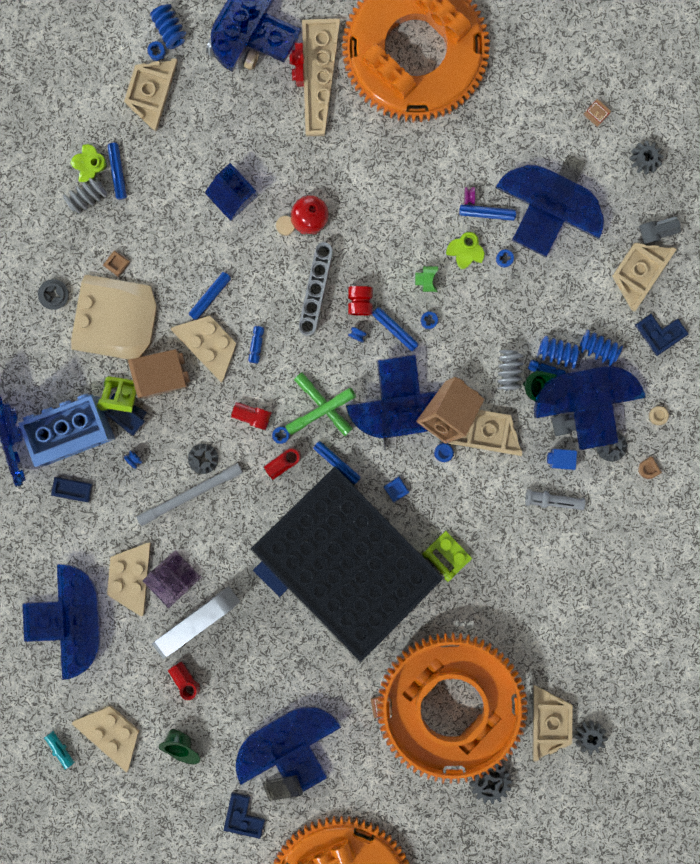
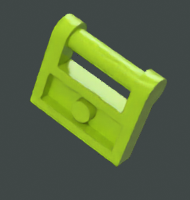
[97,377,137,413]
[421,531,472,582]

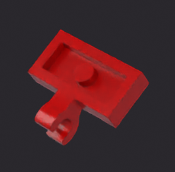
[289,43,304,87]

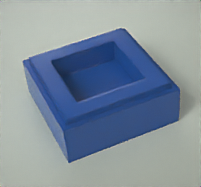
[383,477,410,503]

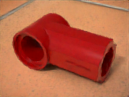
[231,402,272,431]
[264,448,301,480]
[167,661,200,700]

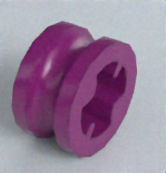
[464,187,475,205]

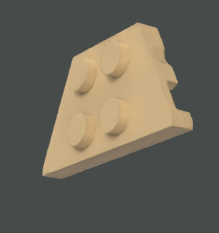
[124,58,178,131]
[612,243,677,311]
[171,316,237,383]
[448,410,522,456]
[107,542,151,616]
[532,686,573,761]
[71,705,139,772]

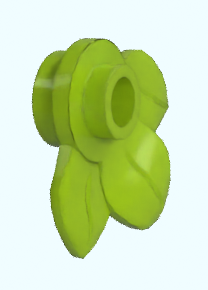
[70,144,107,183]
[446,232,484,270]

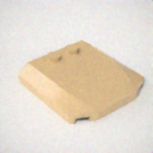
[71,274,157,360]

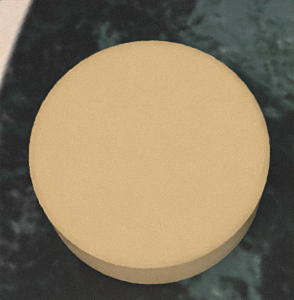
[244,49,259,70]
[276,216,295,236]
[649,406,669,425]

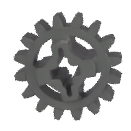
[469,764,512,805]

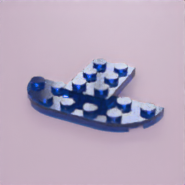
[211,0,301,72]
[495,165,604,258]
[346,354,439,438]
[534,366,646,450]
[0,396,26,487]
[22,564,100,680]
[236,706,341,797]

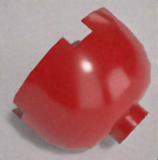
[291,195,329,235]

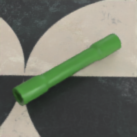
[294,372,353,436]
[286,388,356,435]

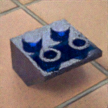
[205,163,259,221]

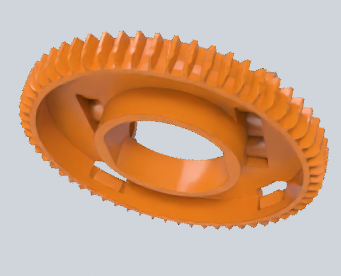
[342,0,490,123]
[377,632,528,784]
[274,816,409,864]

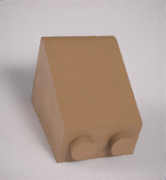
[128,349,190,399]
[416,376,484,444]

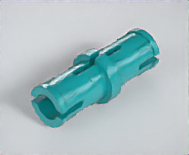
[43,731,75,770]

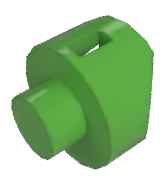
[415,266,438,292]

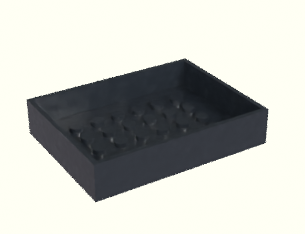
[249,467,444,662]

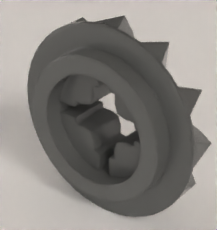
[38,279,69,310]
[596,431,628,462]
[188,444,218,474]

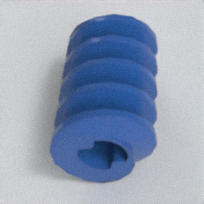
[150,4,186,50]
[579,329,623,366]
[537,336,580,369]

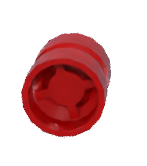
[348,286,373,316]

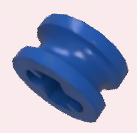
[147,41,166,61]
[496,249,514,268]
[421,312,438,329]
[348,327,367,343]
[272,427,290,444]
[124,450,142,469]

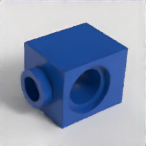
[547,449,577,470]

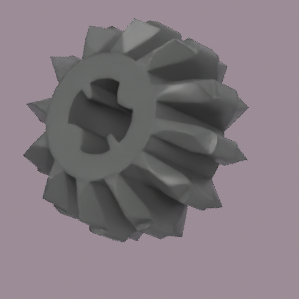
[629,141,664,175]
[574,720,608,755]

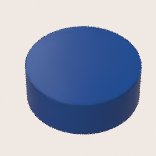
[434,443,454,462]

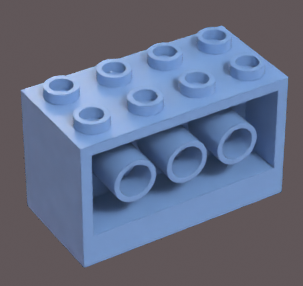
[18,394,115,467]

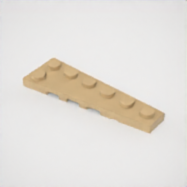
[302,18,340,136]

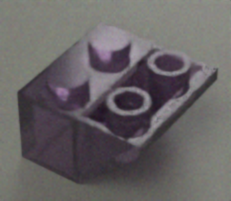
[143,550,201,609]

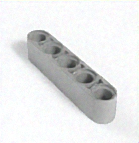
[299,242,333,336]

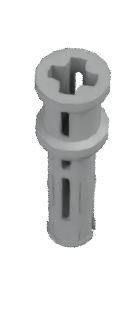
[525,489,585,511]

